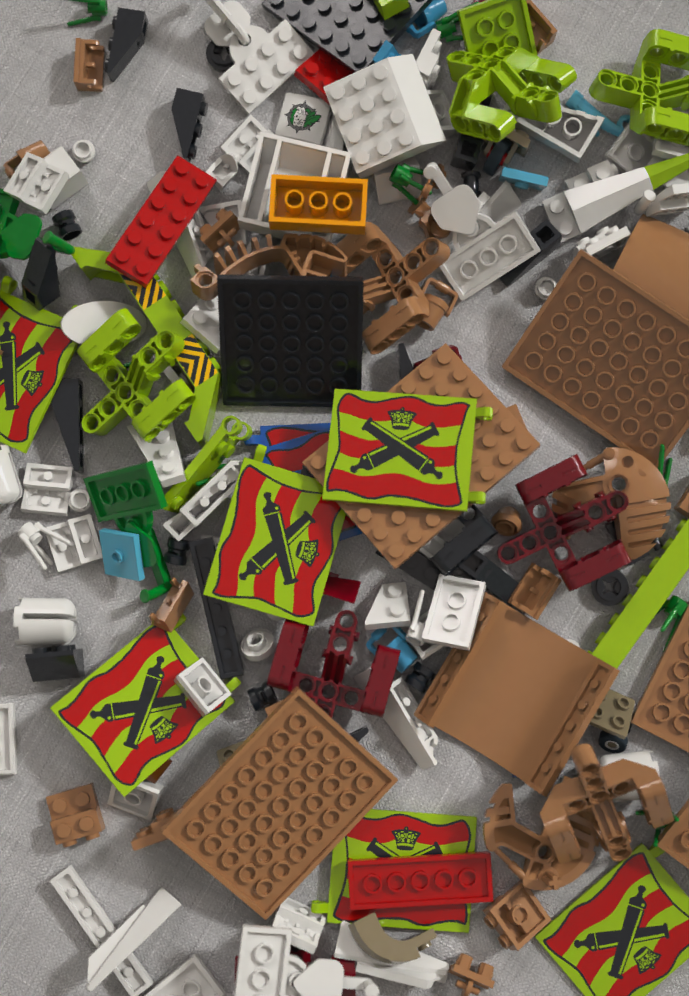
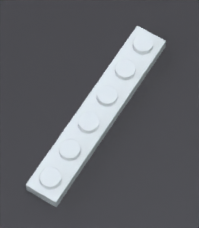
[50,865,153,996]

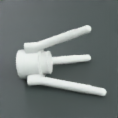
[18,522,71,570]
[405,590,425,646]

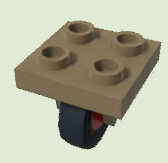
[482,129,531,176]

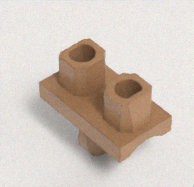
[415,202,451,239]
[199,208,240,253]
[448,953,495,996]

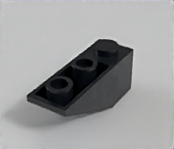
[105,7,148,82]
[171,88,208,162]
[450,133,483,171]
[499,219,562,288]
[21,237,60,311]
[458,551,519,607]

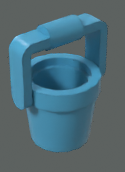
[406,0,447,39]
[366,627,418,673]

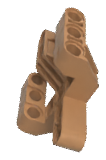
[335,222,450,355]
[540,744,674,865]

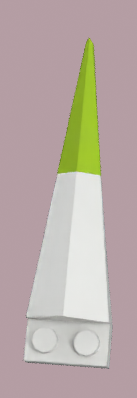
[542,153,689,243]

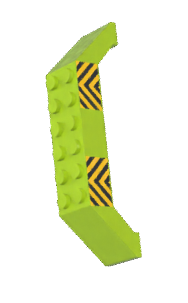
[71,246,222,448]

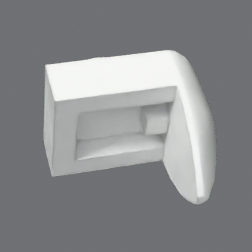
[206,153,238,191]

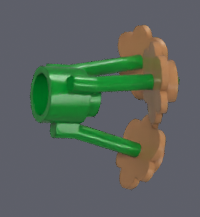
[389,163,446,215]

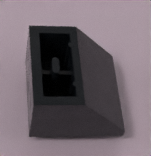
[25,645,85,682]

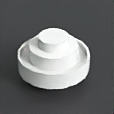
[241,629,276,661]

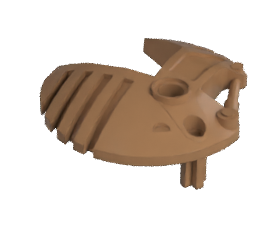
[552,447,671,560]
[483,775,599,891]

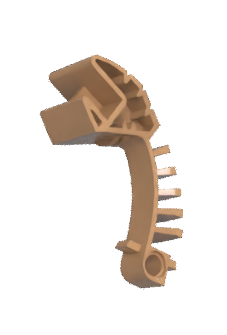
[190,233,347,301]

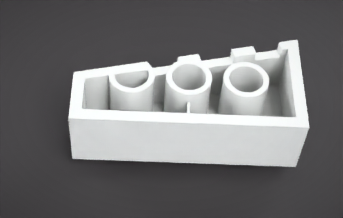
[503,103,605,163]

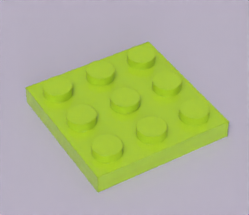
[457,0,538,56]

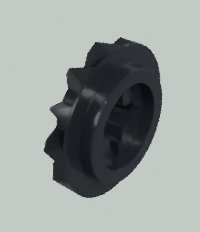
[206,40,234,72]
[591,570,629,606]

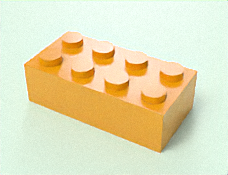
[269,174,368,235]

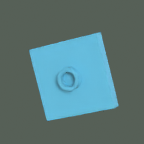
[498,167,549,191]
[99,528,145,581]

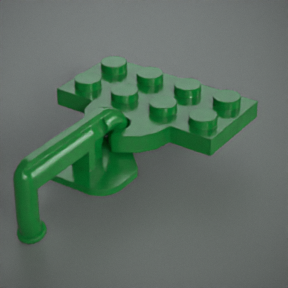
[0,188,75,260]
[83,461,172,603]

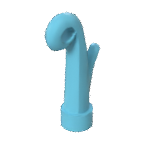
[565,90,630,137]

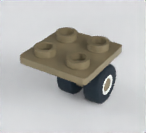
[589,689,635,753]

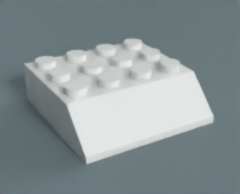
[323,54,446,179]
[237,131,351,242]

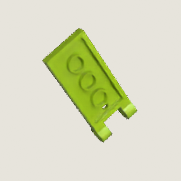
[163,416,252,513]

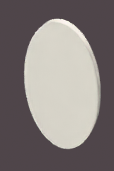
[60,301,147,344]

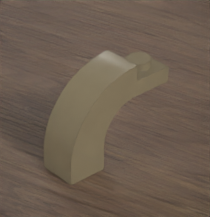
[348,912,437,964]

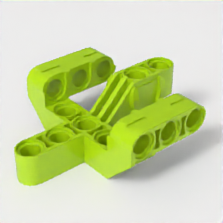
[589,29,689,147]
[446,44,577,142]
[77,308,196,443]

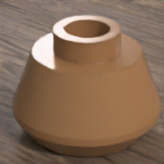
[491,506,522,536]

